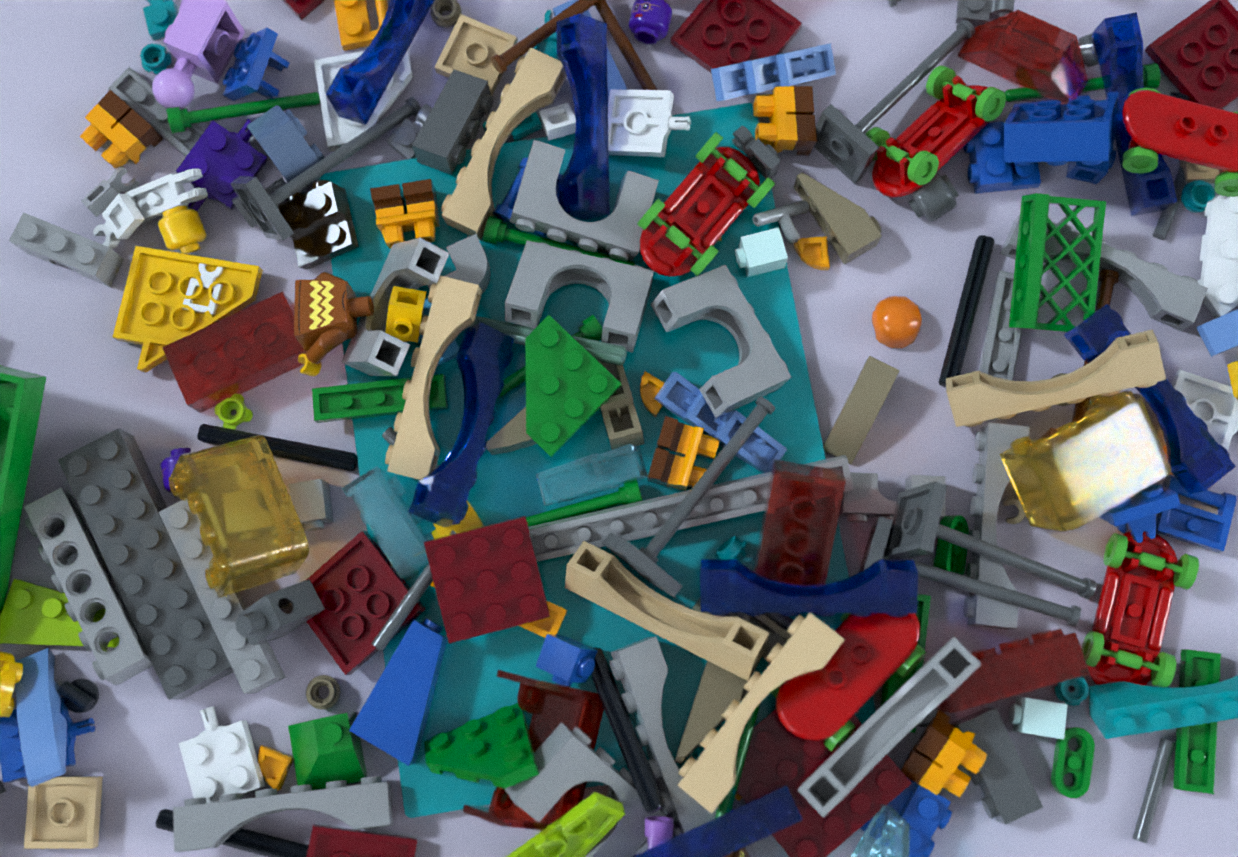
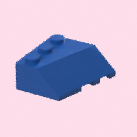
[1004,91,1119,166]

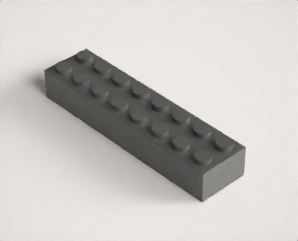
[58,428,233,700]

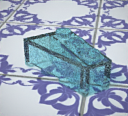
[341,466,434,581]

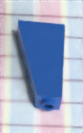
[349,618,448,766]

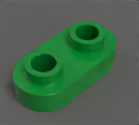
[933,515,969,575]
[1051,727,1095,798]

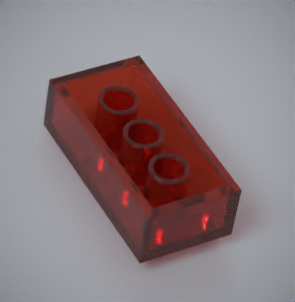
[162,291,307,413]
[750,459,845,614]
[938,628,1089,713]

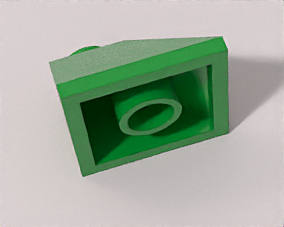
[288,712,367,791]

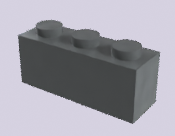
[412,69,493,175]
[951,707,1043,825]

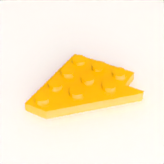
[112,246,263,373]

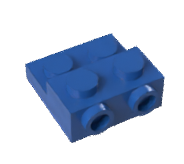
[963,121,1041,194]
[860,777,952,857]

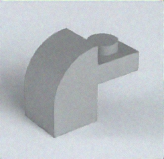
[428,234,491,294]

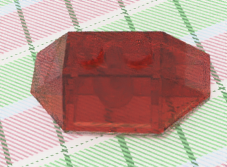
[958,10,1088,104]

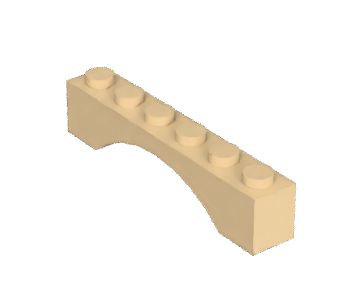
[441,47,567,241]
[385,275,482,483]
[946,329,1166,427]
[565,541,769,681]
[677,613,845,814]

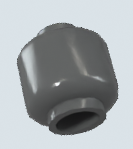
[908,173,959,221]

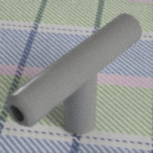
[753,200,809,244]

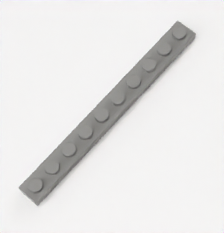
[528,455,854,562]

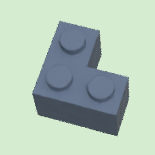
[247,104,325,192]

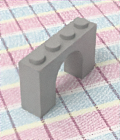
[509,140,659,262]
[342,238,449,376]
[505,240,654,353]
[651,265,791,418]
[505,722,667,857]

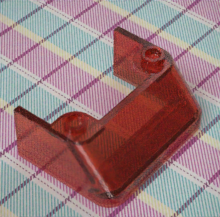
[462,670,604,830]

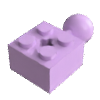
[152,0,245,109]

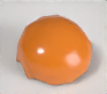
[872,296,922,348]

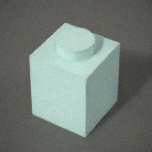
[735,228,788,277]
[1009,697,1068,740]

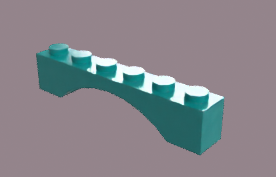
[1089,676,1238,739]

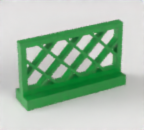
[1009,193,1106,334]

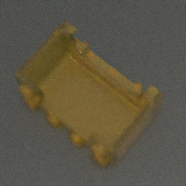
[1000,391,1172,531]
[169,435,309,598]

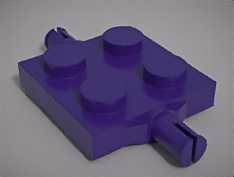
[176,119,268,212]

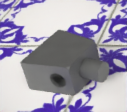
[236,579,324,646]

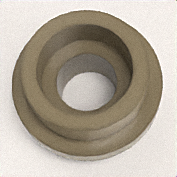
[430,0,462,28]
[306,675,341,710]

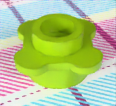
[214,394,253,430]

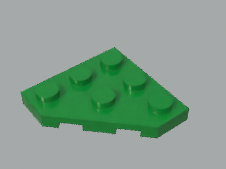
[525,315,622,458]
[424,702,539,788]

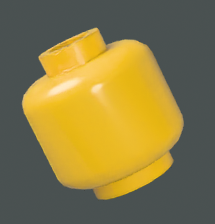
[158,206,206,254]

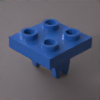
[223,27,289,101]
[1082,475,1180,543]

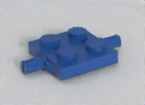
[0,697,95,783]

